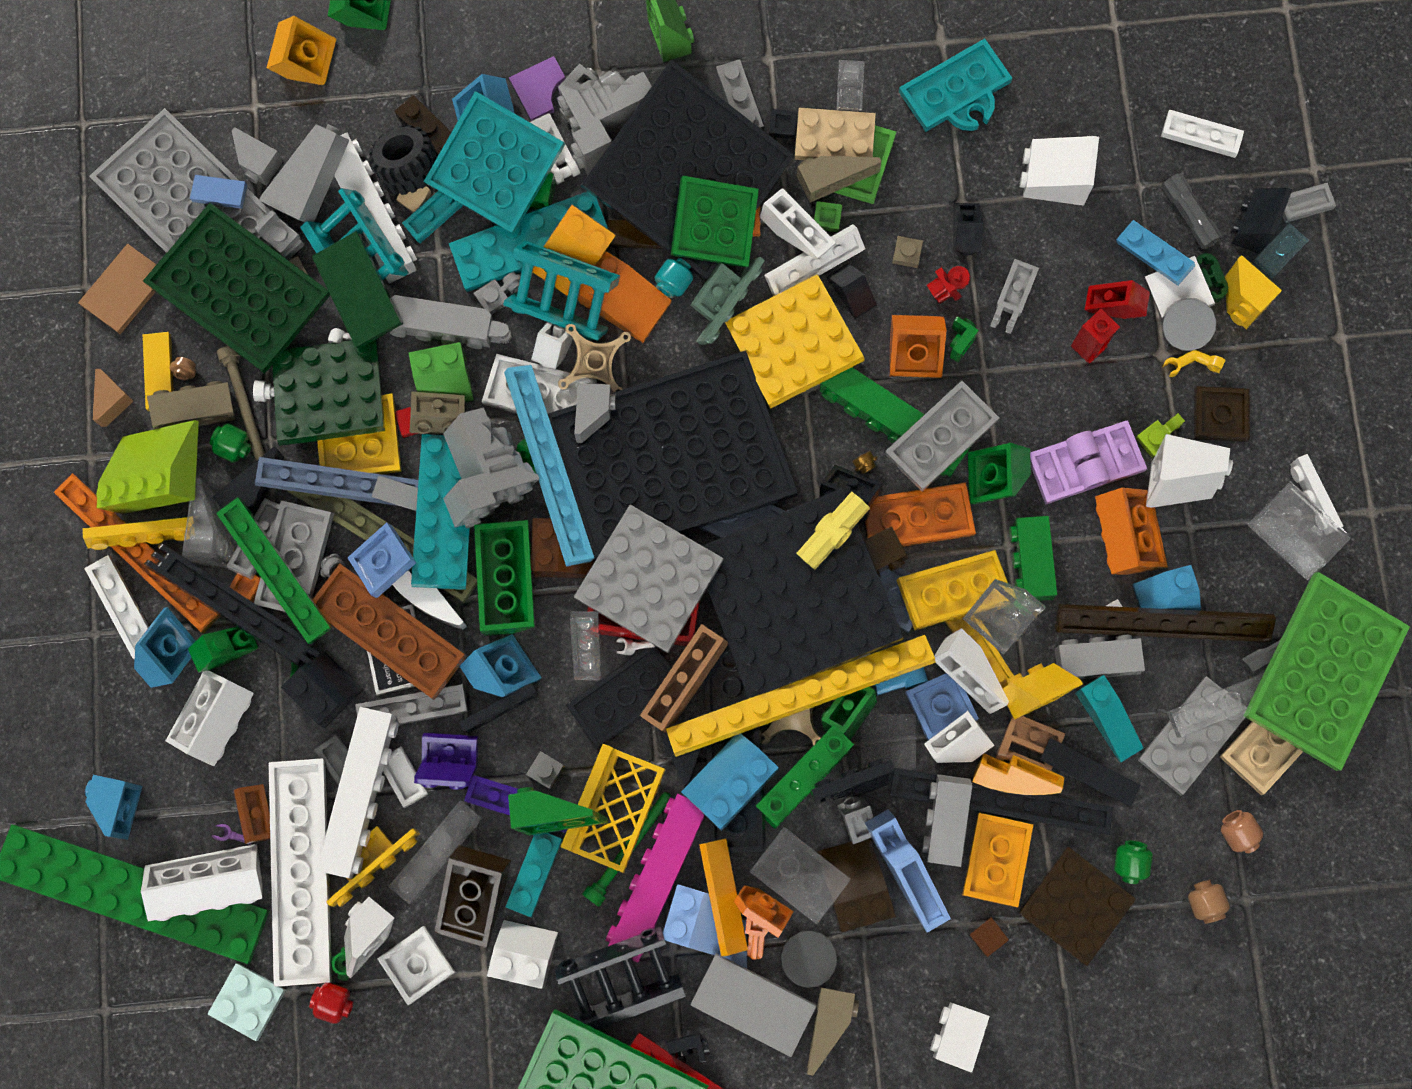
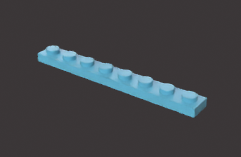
[504,365,594,566]

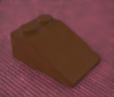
[531,518,595,578]

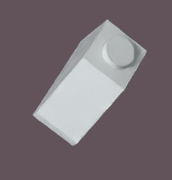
[531,322,573,369]
[924,711,994,763]

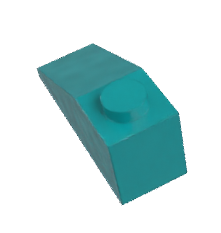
[1075,675,1144,763]

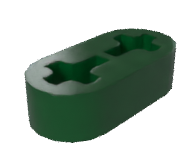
[1196,253,1228,303]

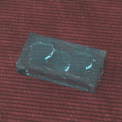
[1253,223,1309,279]

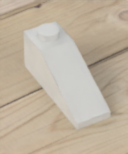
[760,188,836,260]
[934,628,1009,714]

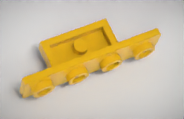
[326,826,420,907]

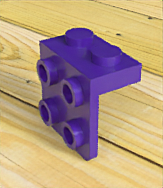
[414,733,478,790]

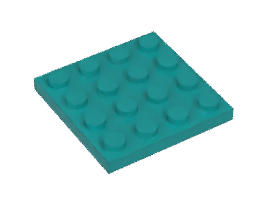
[423,91,565,234]

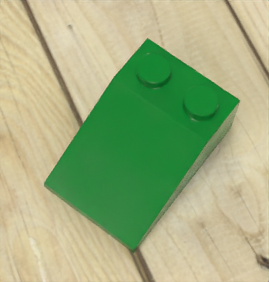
[508,787,608,836]

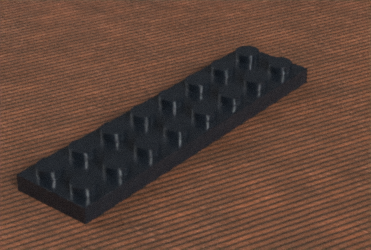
[704,633,766,853]

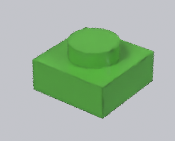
[814,201,842,232]

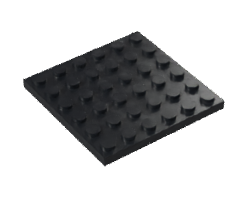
[581,59,795,280]
[703,488,904,698]

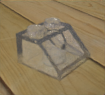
[963,579,1046,655]

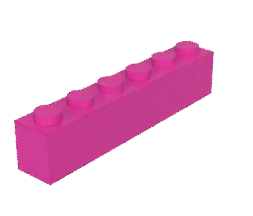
[605,794,705,963]

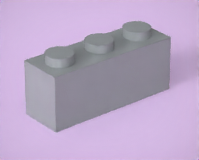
[1055,635,1145,679]
[922,774,972,867]

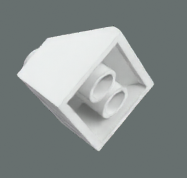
[165,670,254,766]

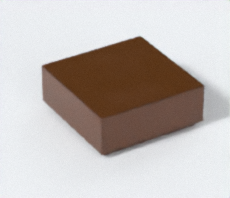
[969,917,1009,957]

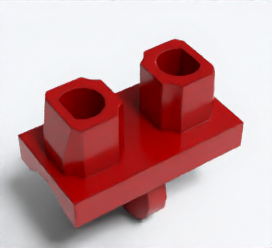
[927,266,970,304]

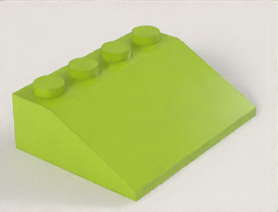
[97,420,199,514]

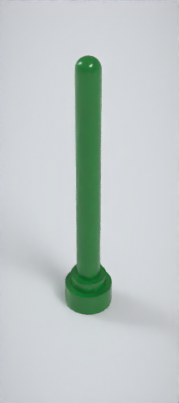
[582,792,672,907]

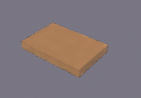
[78,244,156,334]

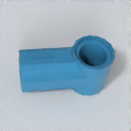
[873,667,928,696]

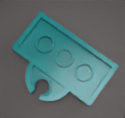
[898,38,1012,132]

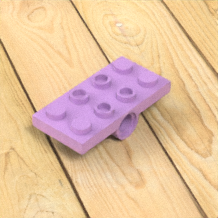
[1030,420,1147,505]

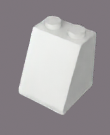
[1019,136,1099,206]
[1146,434,1233,508]

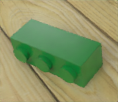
[1009,516,1057,602]

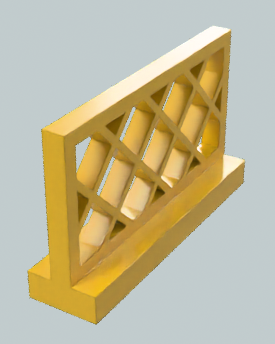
[561,744,665,873]

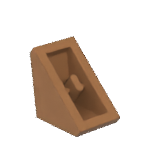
[93,369,133,427]

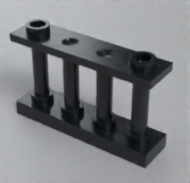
[554,927,686,1030]

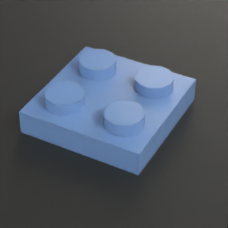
[348,522,416,598]
[905,673,979,741]

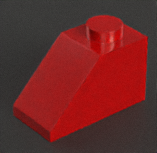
[1085,280,1150,319]

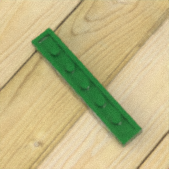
[216,498,332,644]

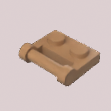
[995,716,1066,771]

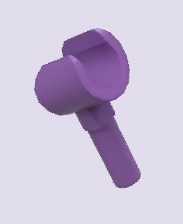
[212,824,251,845]

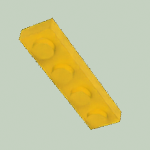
[83,517,198,550]

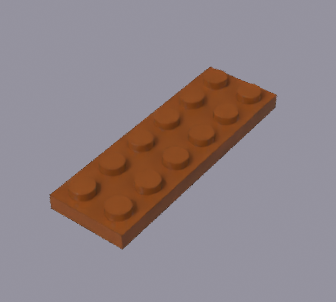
[313,564,467,700]

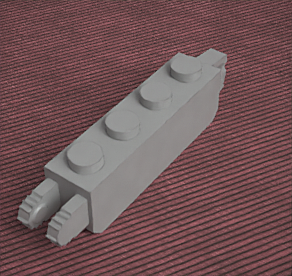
[390,295,512,349]

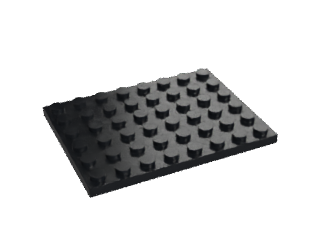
[548,350,798,562]

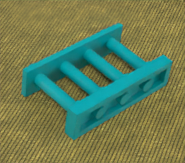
[300,188,409,280]
[503,241,620,341]

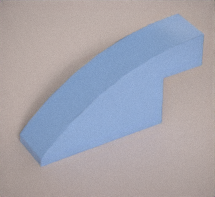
[865,809,951,933]

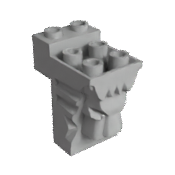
[557,71,652,175]
[443,407,539,528]

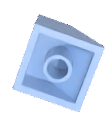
[663,884,720,955]

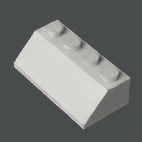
[141,844,263,921]

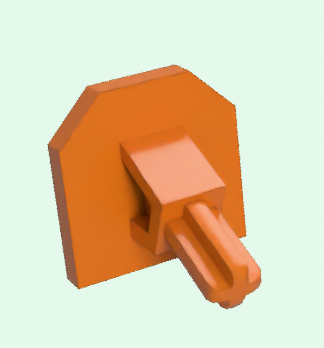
[734,885,794,960]

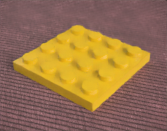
[725,274,865,409]

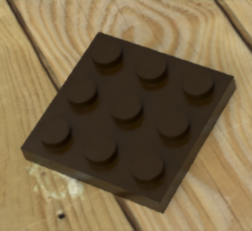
[1018,847,1136,966]

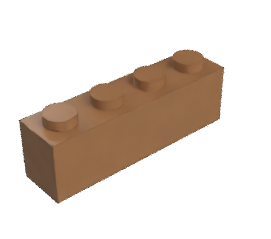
[640,624,728,733]

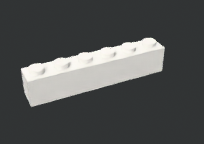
[334,133,417,284]
[316,707,399,879]

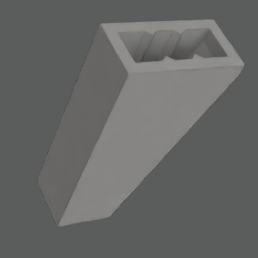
[259,124,349,222]

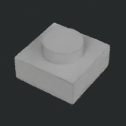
[526,751,564,789]

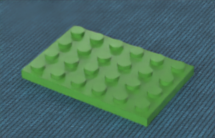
[1243,572,1410,771]

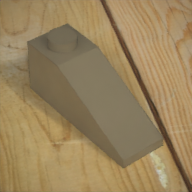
[797,156,881,203]
[806,987,859,1076]

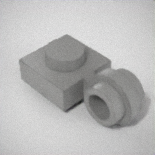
[474,272,521,315]

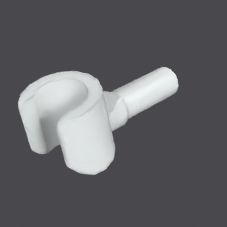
[328,328,352,344]
[616,638,655,655]

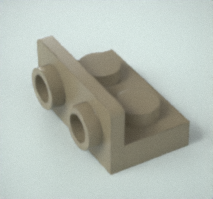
[409,392,465,435]

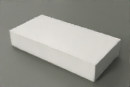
[383,747,428,808]

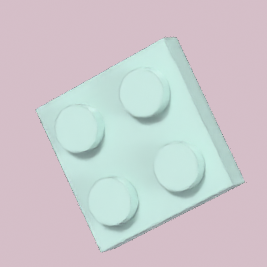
[208,963,286,1041]

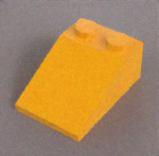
[532,204,616,296]

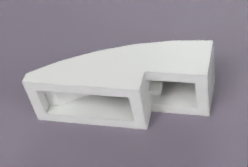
[392,570,467,630]

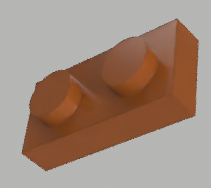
[234,784,270,844]

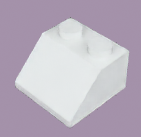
[344,897,395,978]
[487,920,558,989]
[930,1003,990,1073]

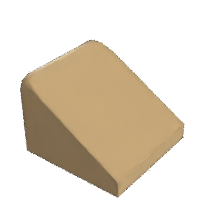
[397,186,433,213]

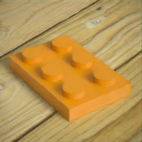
[962,813,1033,907]

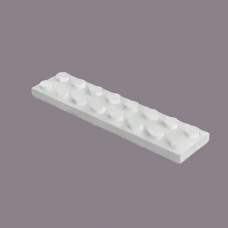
[269,759,332,987]

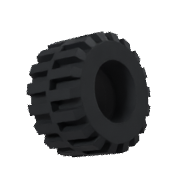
[369,125,438,195]

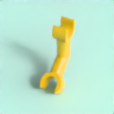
[1162,350,1225,377]

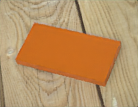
[864,482,976,547]

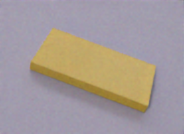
[896,550,1014,631]

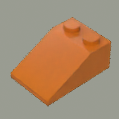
[578,251,672,343]

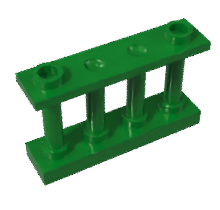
[756,725,854,829]

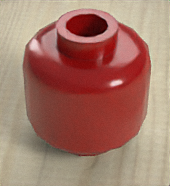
[309,983,354,1024]

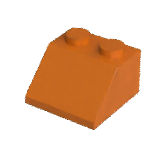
[889,315,947,378]

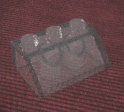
[1247,481,1351,581]

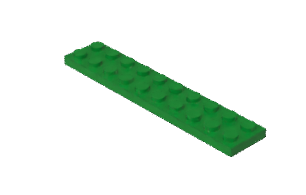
[0,824,270,964]

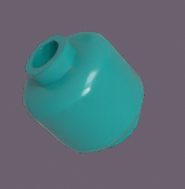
[655,258,693,298]

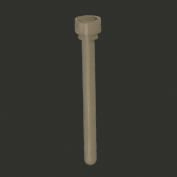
[217,346,265,461]

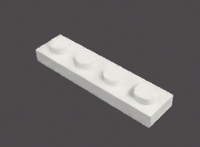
[764,224,865,296]
[84,555,149,660]

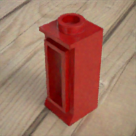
[1071,309,1120,364]

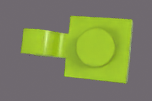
[1136,413,1185,458]

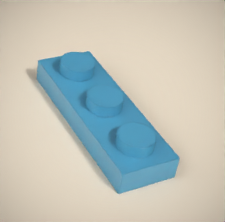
[1116,220,1195,286]

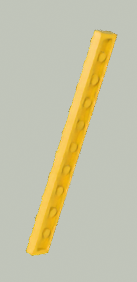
[666,635,936,757]

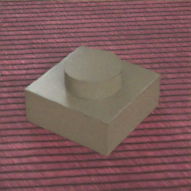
[892,236,923,268]

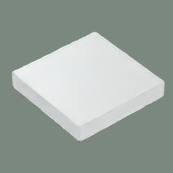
[1145,256,1215,318]
[377,926,455,1005]

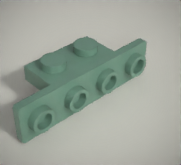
[690,257,765,345]

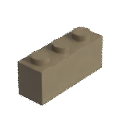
[147,381,235,429]

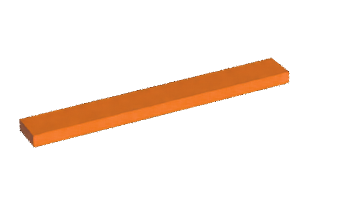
[54,473,220,634]

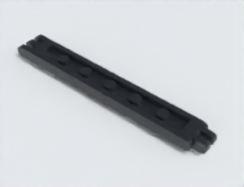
[144,543,320,666]

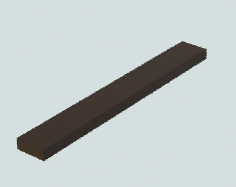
[1055,604,1276,642]

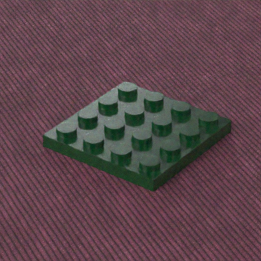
[273,339,385,446]

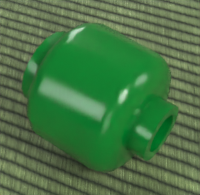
[209,424,252,463]
[1114,840,1153,884]

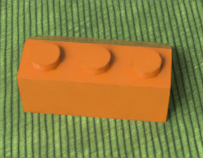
[1095,488,1168,575]

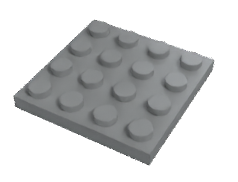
[574,505,724,653]

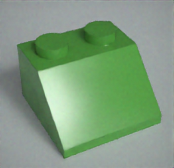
[409,342,474,402]

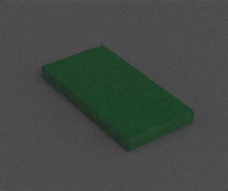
[312,231,404,349]

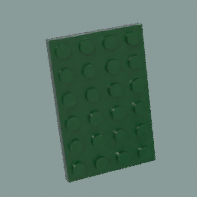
[143,203,330,374]

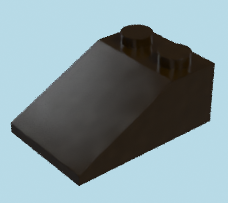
[817,838,896,933]
[434,845,511,948]

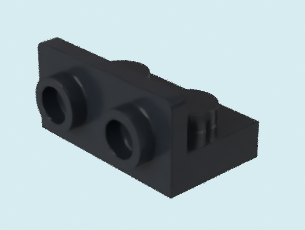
[819,465,883,521]

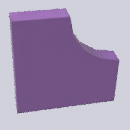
[509,56,565,121]

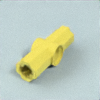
[796,492,870,570]

